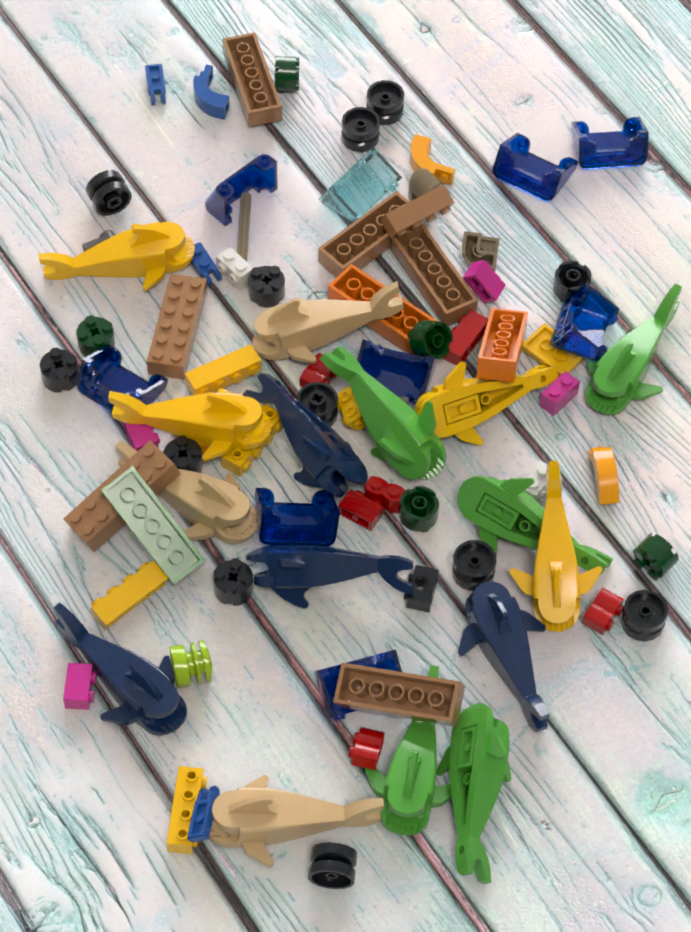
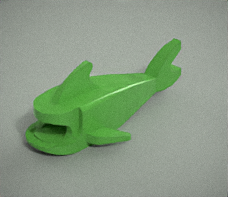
[585,283,682,415]
[319,346,446,479]
[457,476,613,575]
[365,665,452,836]
[436,703,511,884]

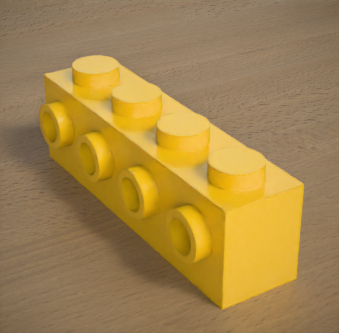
[184,344,262,395]
[221,403,283,477]
[90,560,168,631]
[166,766,208,855]

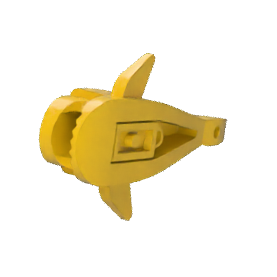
[38,222,195,291]
[415,361,559,445]
[108,388,272,461]
[509,461,603,632]

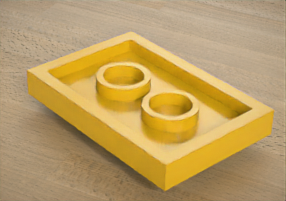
[522,323,588,376]

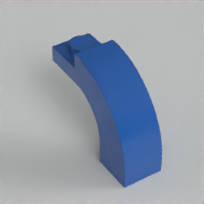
[193,64,230,120]

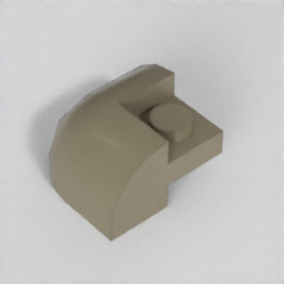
[408,168,440,201]
[462,231,500,272]

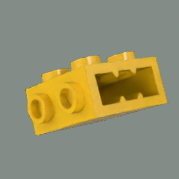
[337,386,366,431]

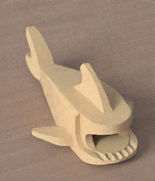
[253,281,404,364]
[115,441,260,544]
[209,775,384,867]

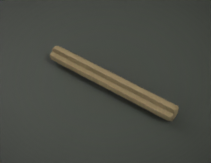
[237,192,251,262]

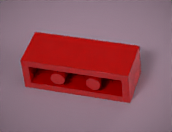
[442,309,488,366]

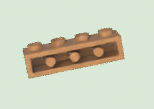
[380,185,455,239]

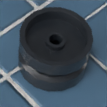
[366,80,404,125]
[341,107,380,152]
[86,170,132,216]
[297,382,338,427]
[452,540,497,591]
[621,589,668,642]
[308,842,357,889]

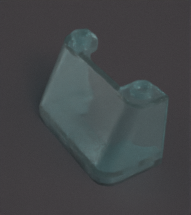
[319,147,402,223]

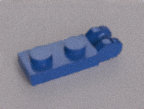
[145,64,166,105]
[191,242,222,285]
[187,786,220,843]

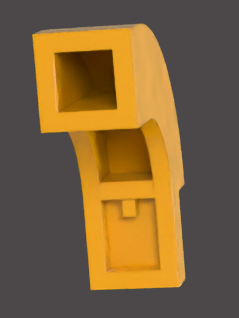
[410,134,455,185]
[588,447,619,505]

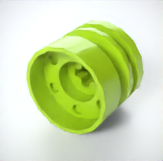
[169,640,213,689]

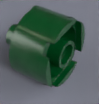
[275,56,300,91]
[76,315,115,360]
[408,320,453,359]
[399,486,439,533]
[633,533,679,580]

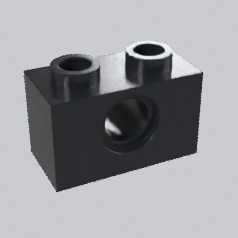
[404,565,439,613]

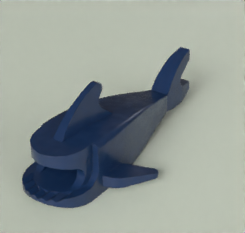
[243,373,368,497]
[246,545,414,608]
[458,581,549,732]
[54,602,187,736]

